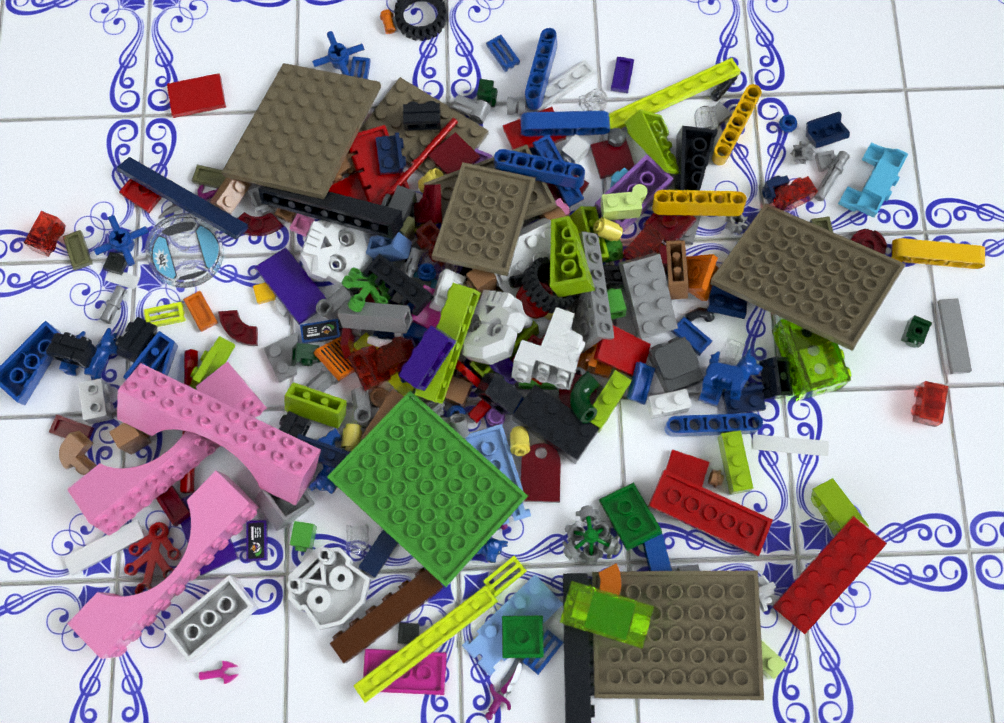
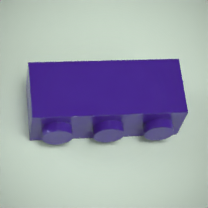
[399,326,457,391]

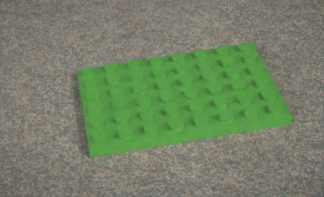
[327,391,528,587]

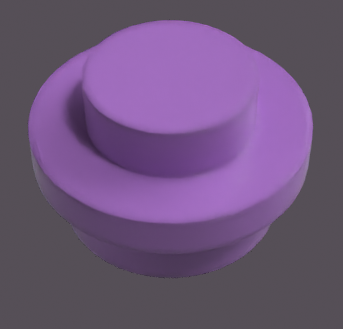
[486,408,505,427]

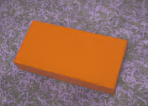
[183,290,218,332]

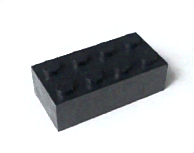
[512,385,599,464]

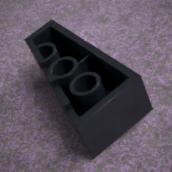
[675,125,718,190]

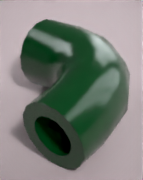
[570,371,600,423]

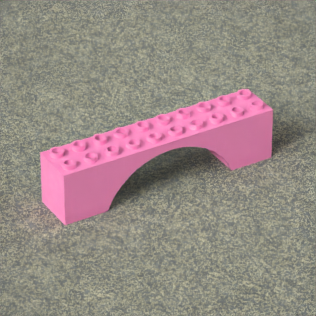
[67,361,267,536]
[117,363,321,506]
[67,471,260,659]

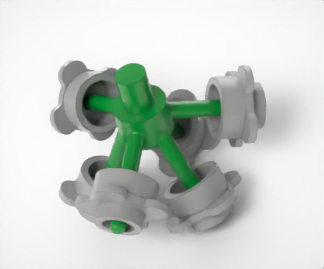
[562,505,621,565]

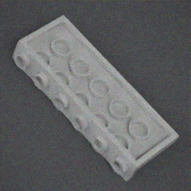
[569,231,614,354]

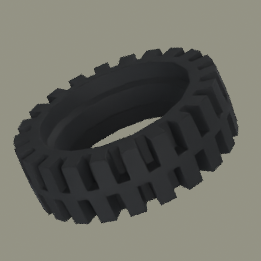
[394,0,447,41]
[521,257,577,314]

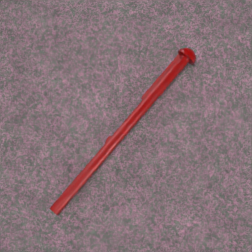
[373,118,458,205]

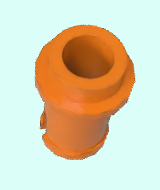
[380,9,396,34]

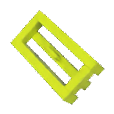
[144,302,186,327]
[483,556,527,597]

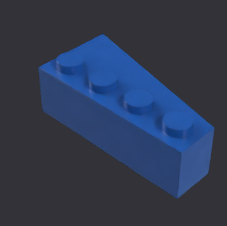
[0,320,62,405]

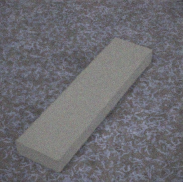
[937,298,972,374]

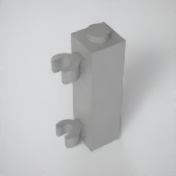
[338,301,413,340]

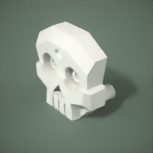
[299,220,373,289]
[461,290,533,365]
[287,547,371,630]

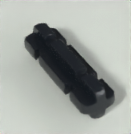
[710,76,738,102]

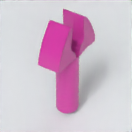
[199,661,239,684]

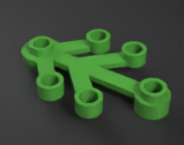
[341,267,393,312]

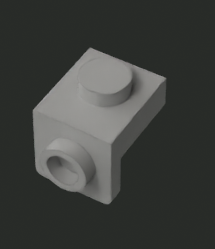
[247,185,271,213]

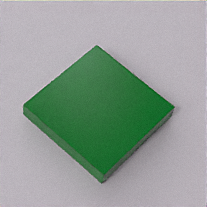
[502,615,544,658]

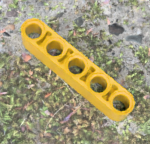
[711,84,762,166]
[652,190,747,216]
[892,238,985,269]

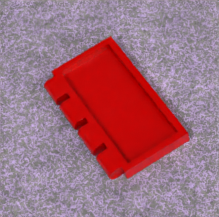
[349,125,410,203]

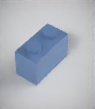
[366,232,412,262]

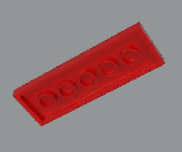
[648,469,773,557]
[772,515,887,634]

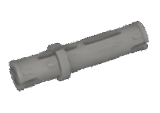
[813,150,850,201]
[391,248,423,305]

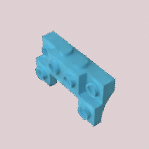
[838,142,908,218]

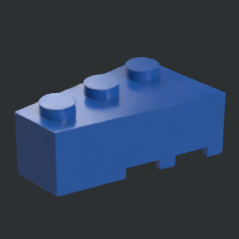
[123,331,178,380]

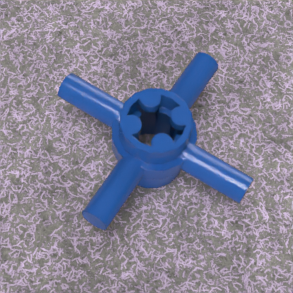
[312,31,365,76]
[93,215,149,266]

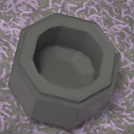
[607,128,626,147]

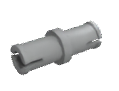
[99,285,127,324]

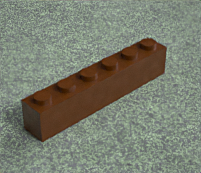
[329,567,444,664]

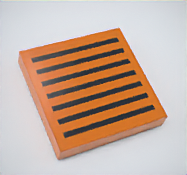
[314,336,367,381]

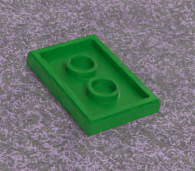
[599,482,663,551]

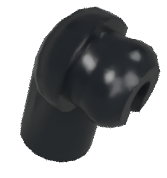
[685,307,715,322]

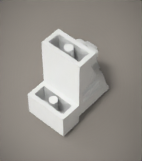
[512,307,585,390]

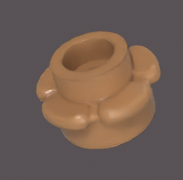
[708,469,724,488]

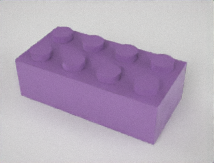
[594,154,674,234]

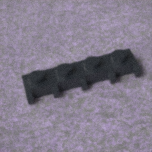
[363,254,434,316]

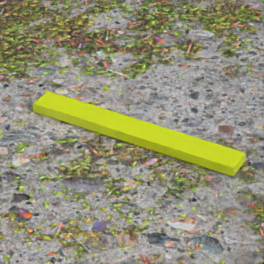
[609,58,741,130]
[353,585,498,703]

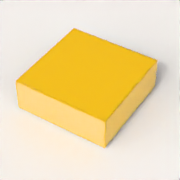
[253,282,276,305]

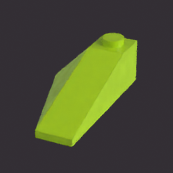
[624,110,679,175]

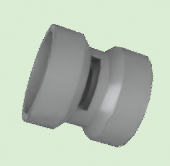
[507,97,525,115]

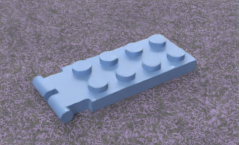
[465,424,531,525]
[462,575,563,676]

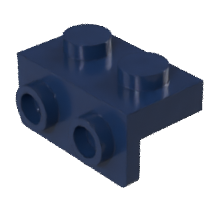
[806,111,850,149]

